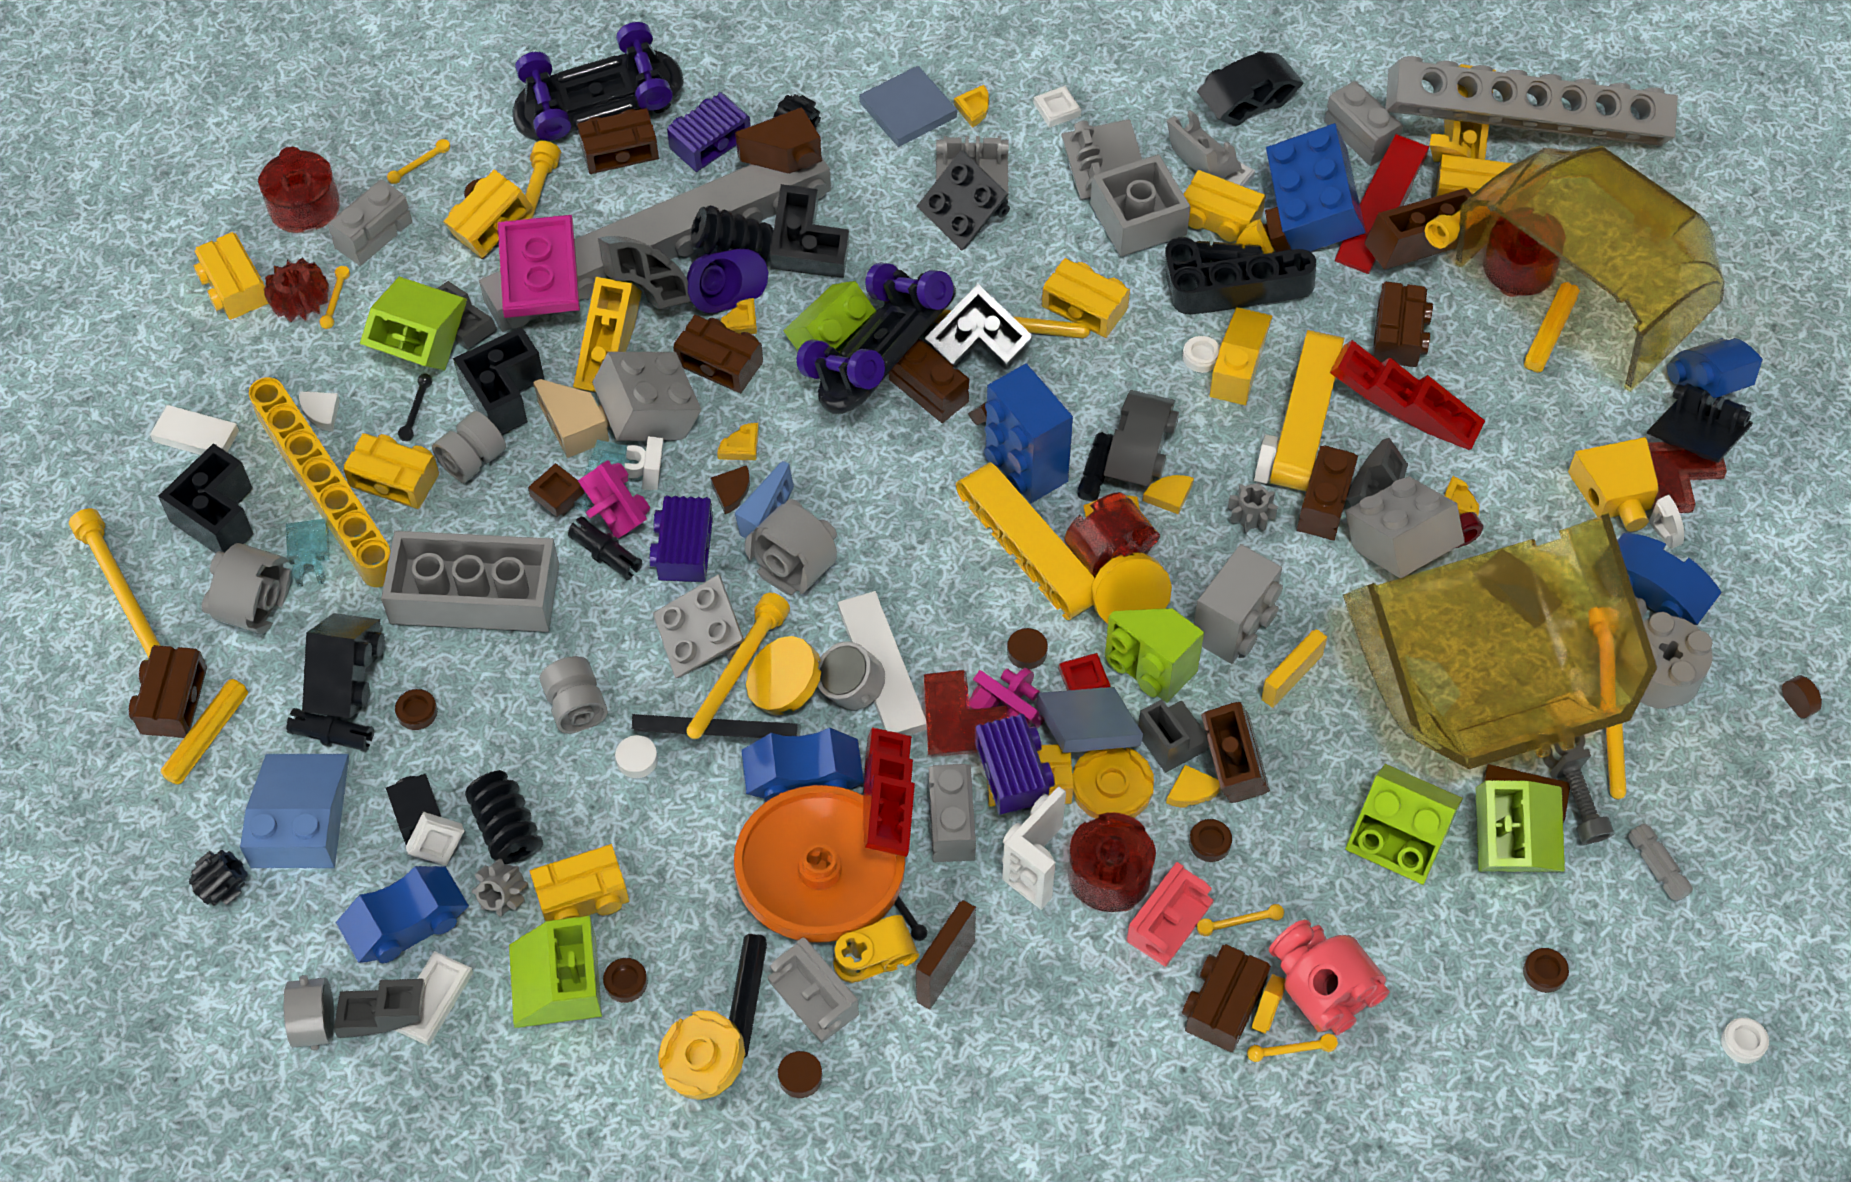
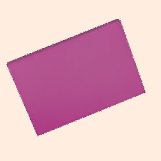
[498,215,580,318]

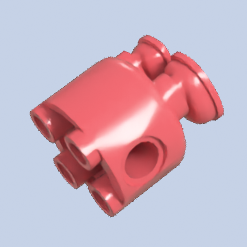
[1269,919,1390,1035]

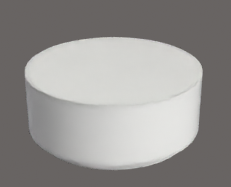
[1183,336,1220,372]
[615,735,658,778]
[1721,1018,1769,1064]

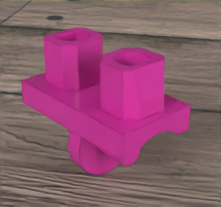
[578,460,650,539]
[967,668,1045,729]

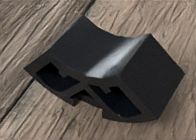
[1197,51,1304,126]

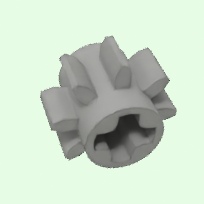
[1228,482,1278,532]
[471,859,528,916]

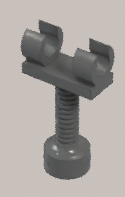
[1543,727,1615,845]

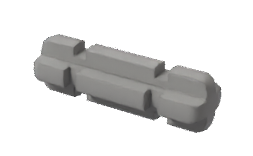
[1629,823,1693,901]

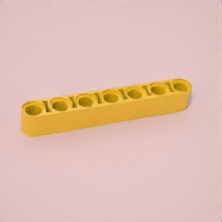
[248,377,391,587]

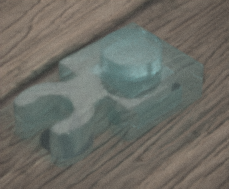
[286,519,330,587]

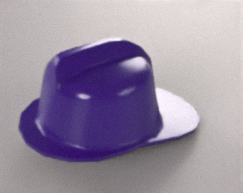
[686,249,769,313]

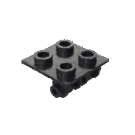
[917,150,1010,251]
[1647,383,1753,463]

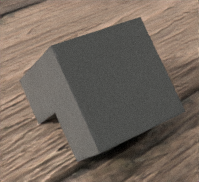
[1138,699,1209,773]

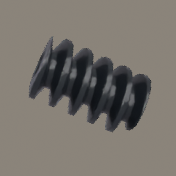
[690,205,774,262]
[465,770,543,864]

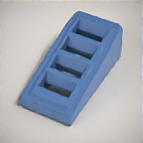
[735,461,794,539]

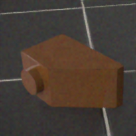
[735,107,822,174]

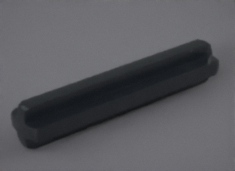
[729,933,767,1058]

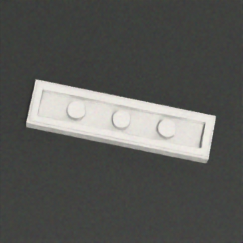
[838,591,928,735]

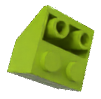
[359,276,467,371]
[783,281,876,353]
[1105,608,1204,703]
[1345,764,1463,885]
[1475,781,1565,872]
[509,916,602,1028]

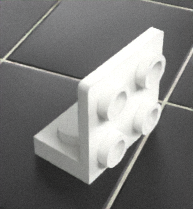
[1002,786,1066,910]

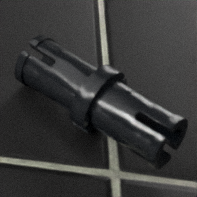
[568,517,643,580]
[286,708,374,752]

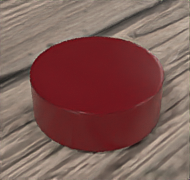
[1456,512,1484,548]

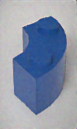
[1667,338,1763,398]
[1598,533,1722,625]
[741,728,864,802]
[336,866,469,963]

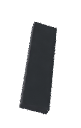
[632,714,801,738]

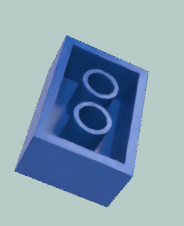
[1266,123,1366,251]
[984,363,1073,504]

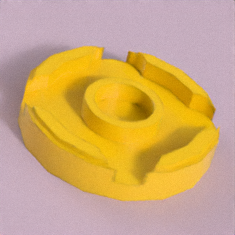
[1092,553,1172,624]
[746,636,821,716]
[1072,748,1154,823]
[658,1010,745,1100]

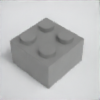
[1090,154,1190,257]
[592,352,702,441]
[1345,476,1465,579]
[1194,544,1283,664]

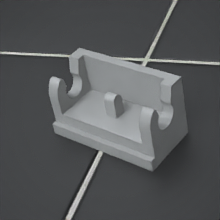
[1166,110,1242,179]
[768,937,859,1044]

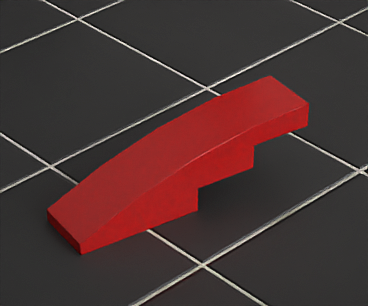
[1335,134,1430,274]
[1330,340,1485,450]
[863,727,915,857]

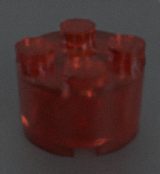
[258,146,340,233]
[1483,209,1566,297]
[1064,492,1160,578]
[1068,812,1156,912]

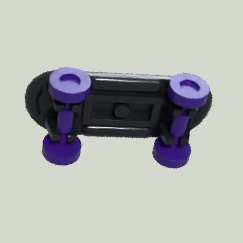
[512,22,684,141]
[796,262,956,414]

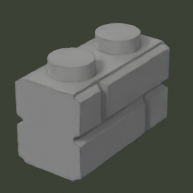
[1324,81,1403,166]
[327,179,412,266]
[929,764,976,862]

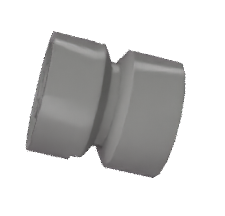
[432,411,506,483]
[539,656,608,734]

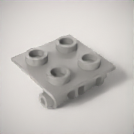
[1061,119,1142,200]
[936,136,1009,200]
[653,574,744,678]

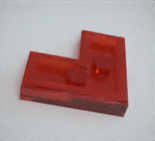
[1648,442,1727,513]
[924,670,1010,757]

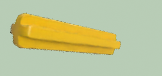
[1524,282,1580,373]
[161,679,248,785]

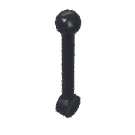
[398,373,433,441]
[894,896,928,941]

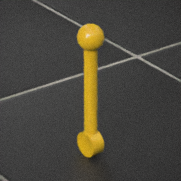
[387,139,450,184]
[319,266,350,329]
[1197,904,1285,936]
[1247,1034,1338,1062]

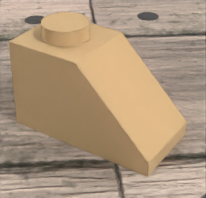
[533,379,610,458]

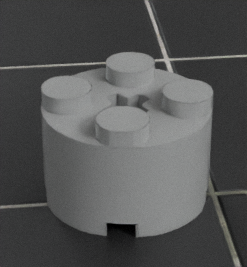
[745,499,837,595]
[202,543,291,634]
[1619,612,1713,709]

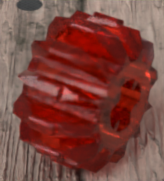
[264,257,330,322]

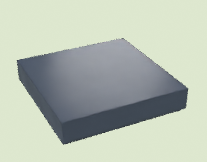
[859,66,957,147]
[1036,687,1143,753]

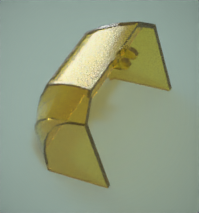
[1455,146,1725,392]
[1343,513,1658,769]

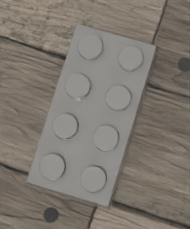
[381,531,559,632]

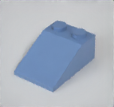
[240,754,349,868]

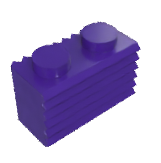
[667,92,751,172]
[650,495,713,582]
[975,714,1054,815]

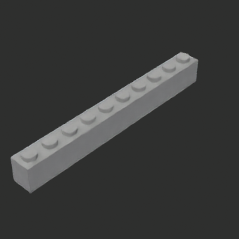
[479,158,831,332]

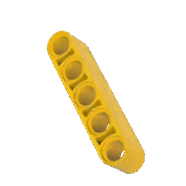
[1270,330,1345,492]
[955,462,1095,620]

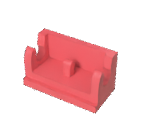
[1126,862,1214,967]

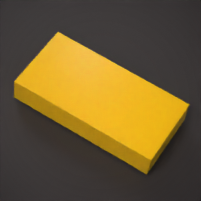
[1261,629,1327,708]

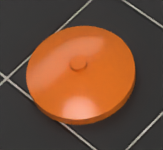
[734,785,905,943]

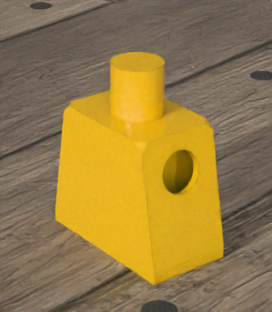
[1568,437,1658,532]

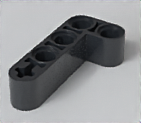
[1165,237,1316,315]

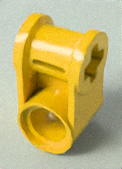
[833,915,919,983]

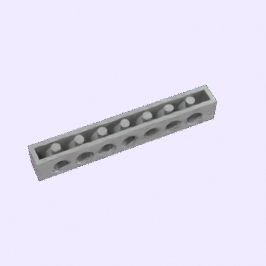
[1386,56,1678,146]

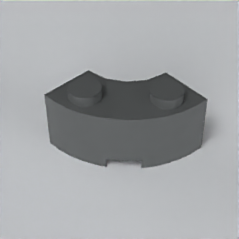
[598,236,691,309]
[1103,390,1179,487]

